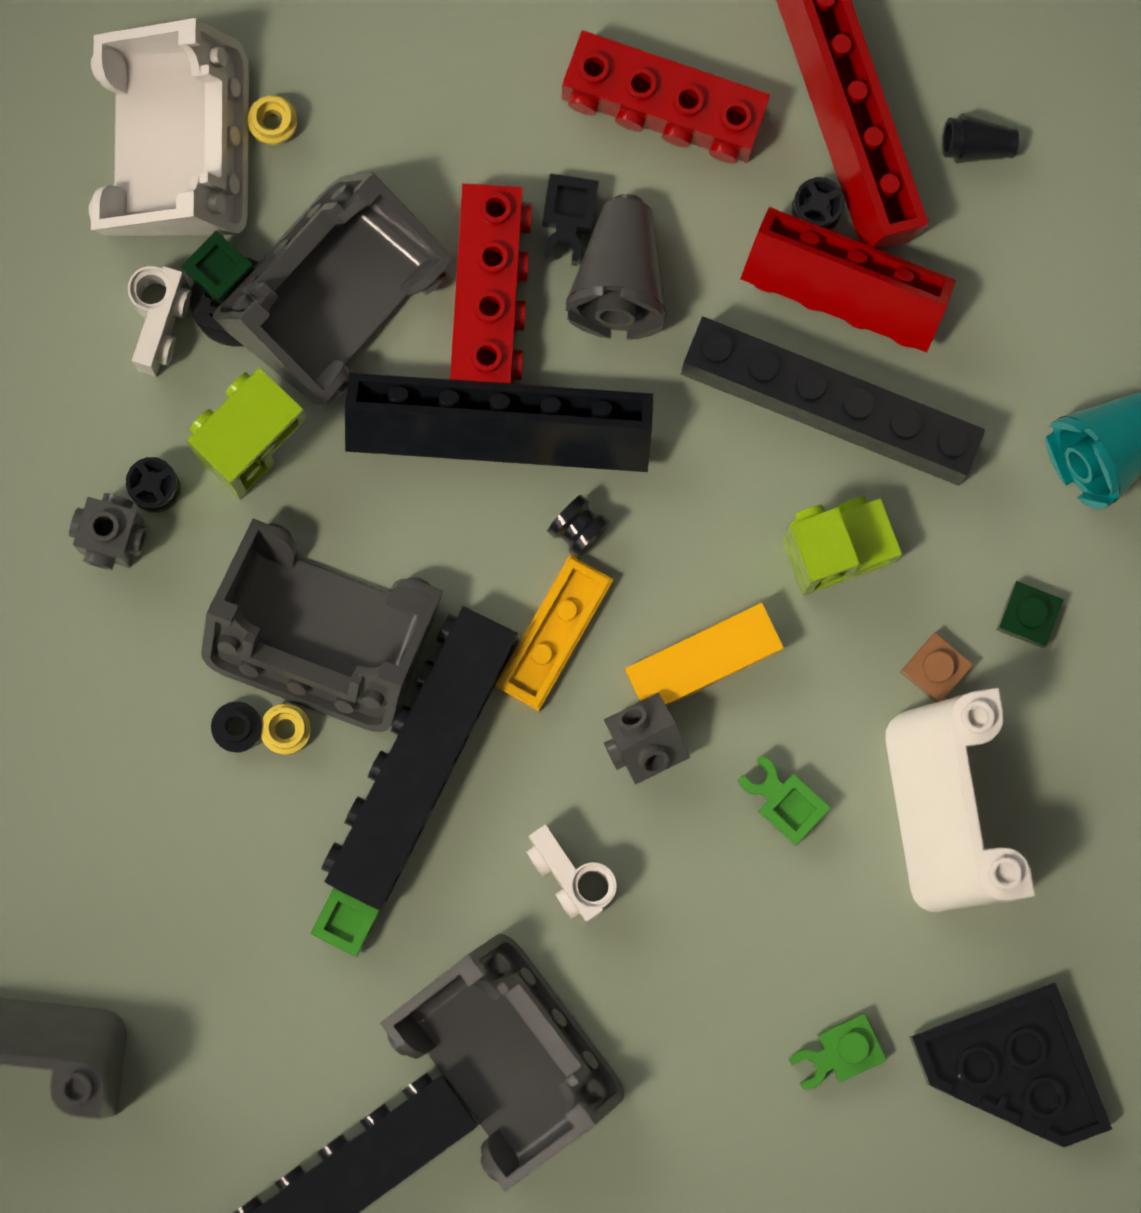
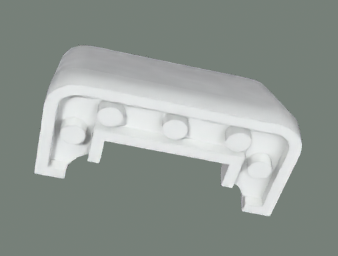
[89,18,249,236]
[885,688,1035,913]

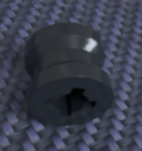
[791,177,844,231]
[126,457,180,513]
[547,495,611,559]

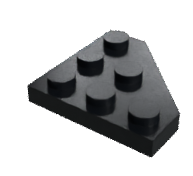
[909,982,1112,1148]

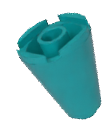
[1046,392,1141,509]

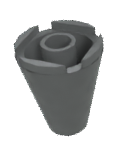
[566,194,666,340]

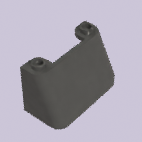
[213,172,454,405]
[201,518,443,732]
[380,934,624,1192]
[0,997,127,1119]

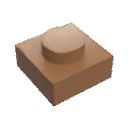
[900,632,973,702]

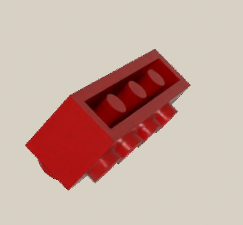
[561,30,771,164]
[450,183,532,384]
[740,207,956,353]

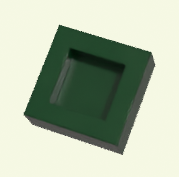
[181,231,254,304]
[996,581,1064,648]

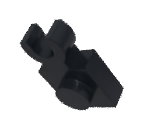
[542,174,599,266]

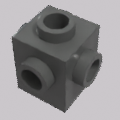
[69,493,147,570]
[603,693,690,785]

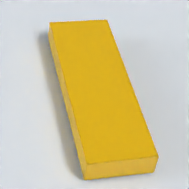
[495,555,614,712]
[625,603,785,707]

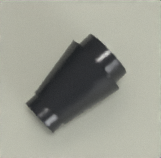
[942,114,1019,163]

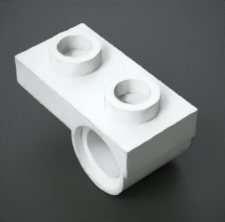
[128,266,192,377]
[526,824,617,923]

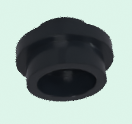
[211,701,262,753]

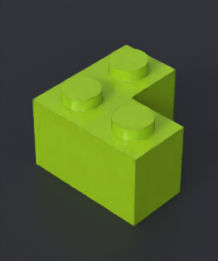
[186,368,307,499]
[782,496,902,596]

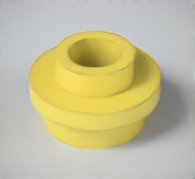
[247,95,298,145]
[261,704,311,755]

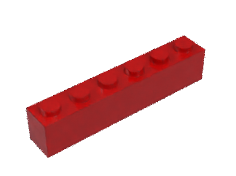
[776,0,929,250]

